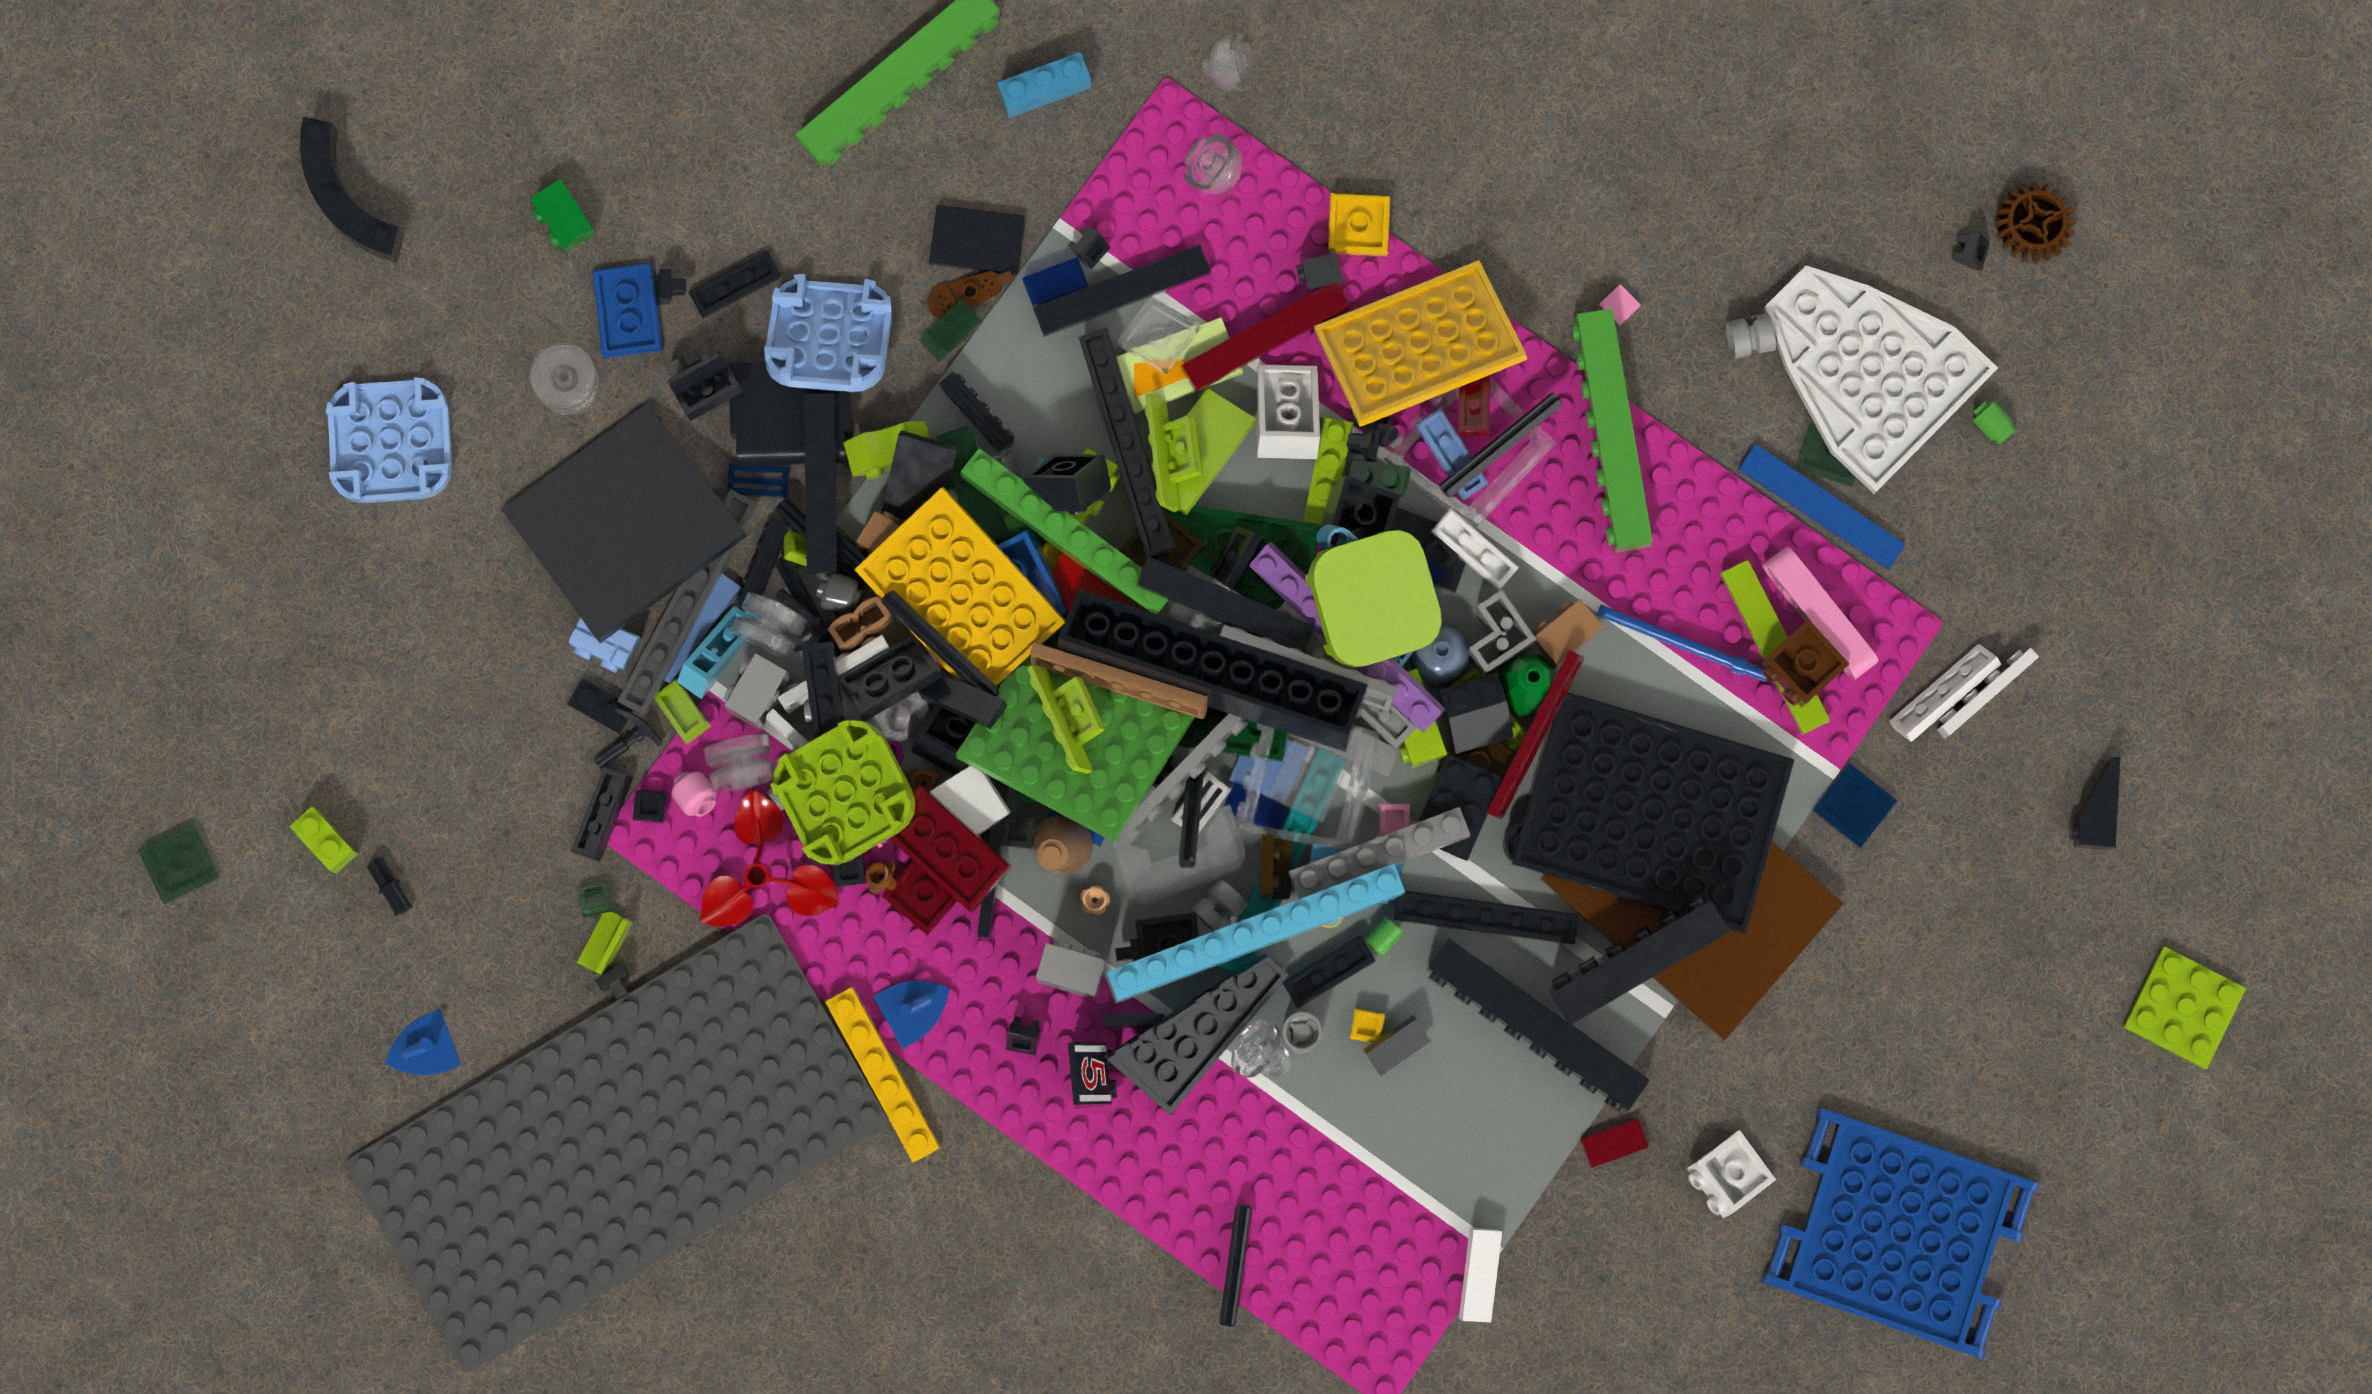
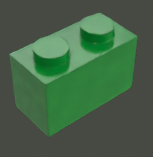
[530,179,596,253]

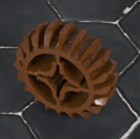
[1994,183,2076,263]

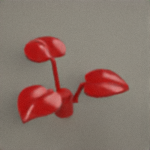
[700,790,839,927]

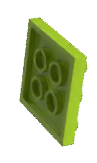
[2123,946,2246,1070]

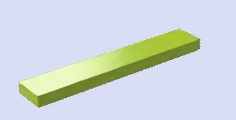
[1720,560,1830,735]

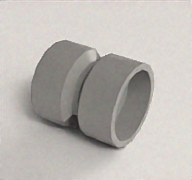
[1725,313,1776,359]
[1191,878,1248,932]
[1281,1012,1322,1054]

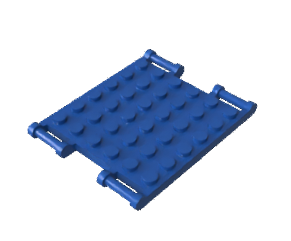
[1762,1108,2039,1359]

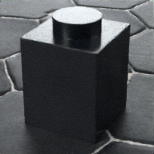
[1296,248,1343,290]

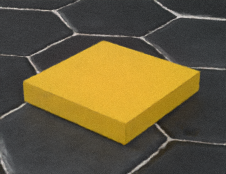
[1328,193,1390,256]

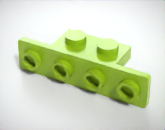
[1145,393,1202,512]
[1027,664,1106,774]

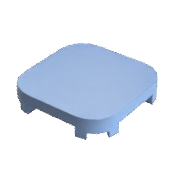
[764,274,892,392]
[326,377,452,503]

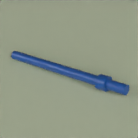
[1596,605,1767,682]

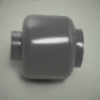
[816,573,863,616]

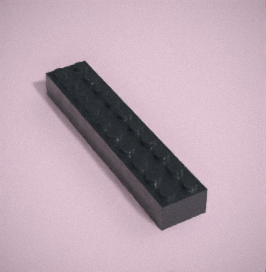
[1057,589,1368,752]

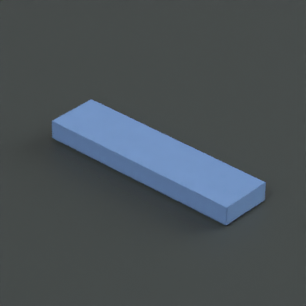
[665,574,741,684]

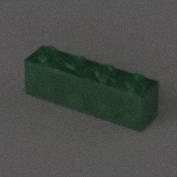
[936,424,1011,545]

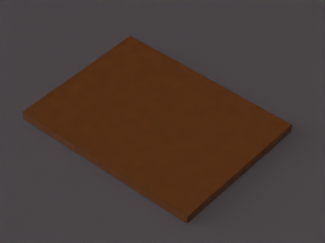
[1540,841,1844,1041]

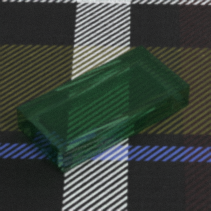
[919,299,983,362]

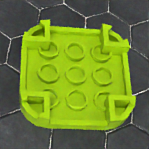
[1305,530,1442,667]
[771,720,915,865]

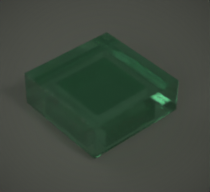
[578,881,613,918]

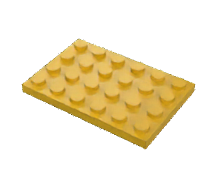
[1314,260,1527,427]
[854,487,1066,686]

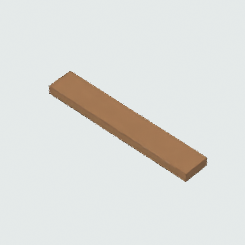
[1030,643,1208,719]

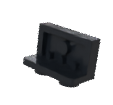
[667,352,742,421]

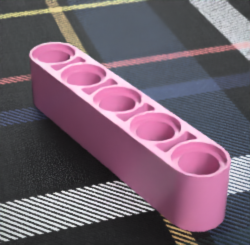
[1762,546,1878,680]

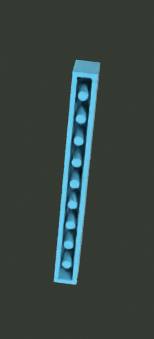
[1105,864,1405,1003]

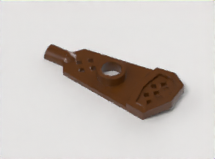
[926,270,1015,322]

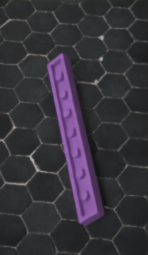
[1249,542,1446,733]

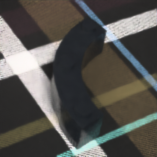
[300,117,404,263]

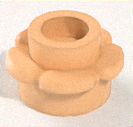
[1080,885,1110,915]

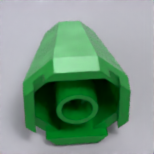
[1498,653,1558,716]

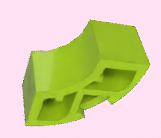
[843,421,930,480]

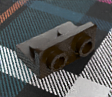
[1260,835,1292,900]

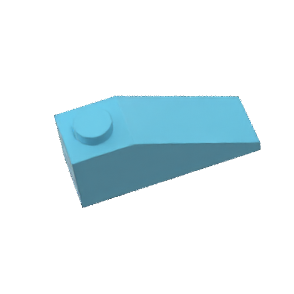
[677,605,759,699]

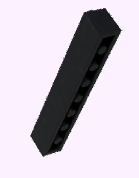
[1426,938,1650,1112]

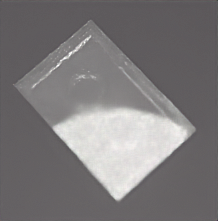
[1267,736,1360,823]

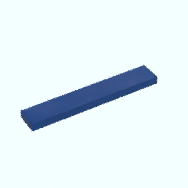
[1738,444,1906,570]

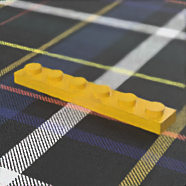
[825,986,941,1163]

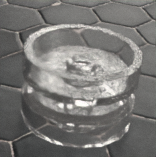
[530,343,600,415]
[730,593,808,660]
[703,734,776,793]

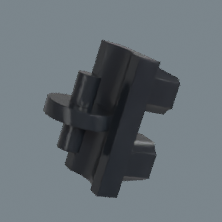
[1347,414,1399,462]

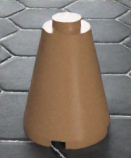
[1032,814,1093,875]

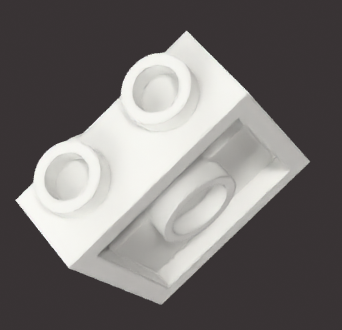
[1687,1130,1776,1218]

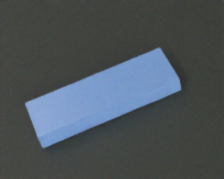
[1414,408,1489,500]

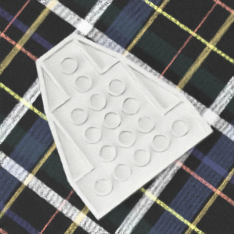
[1763,266,1998,494]

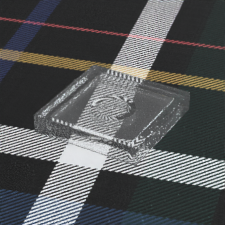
[1117,296,1201,374]

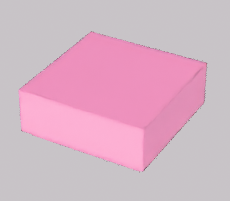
[1598,284,1641,327]
[1379,804,1410,835]

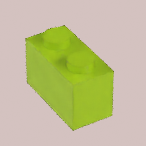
[289,806,359,874]

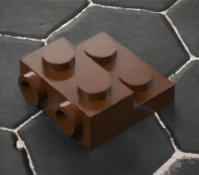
[1761,619,1850,708]

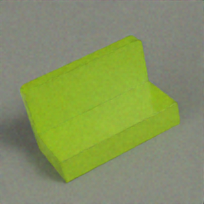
[577,909,633,975]

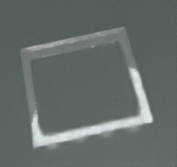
[1384,378,1556,529]
[1236,723,1381,850]

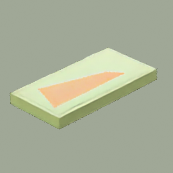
[1117,317,1243,415]

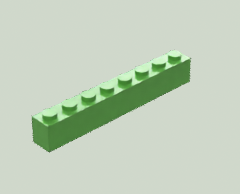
[795,0,1000,168]
[1570,309,1653,553]
[961,448,1170,615]

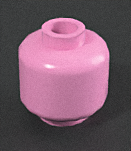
[671,771,717,817]

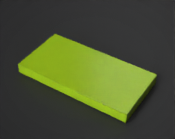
[1150,388,1257,515]

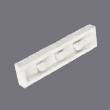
[777,635,889,715]
[1889,644,2001,742]
[1937,648,2039,739]

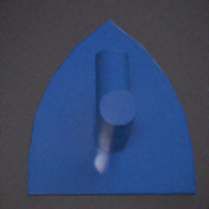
[873,981,949,1049]
[385,1009,461,1075]

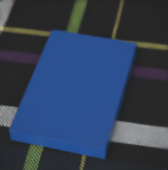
[592,263,663,359]

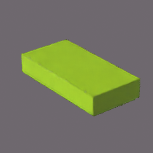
[655,678,711,744]

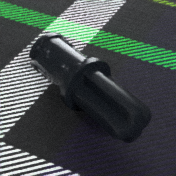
[367,857,413,916]

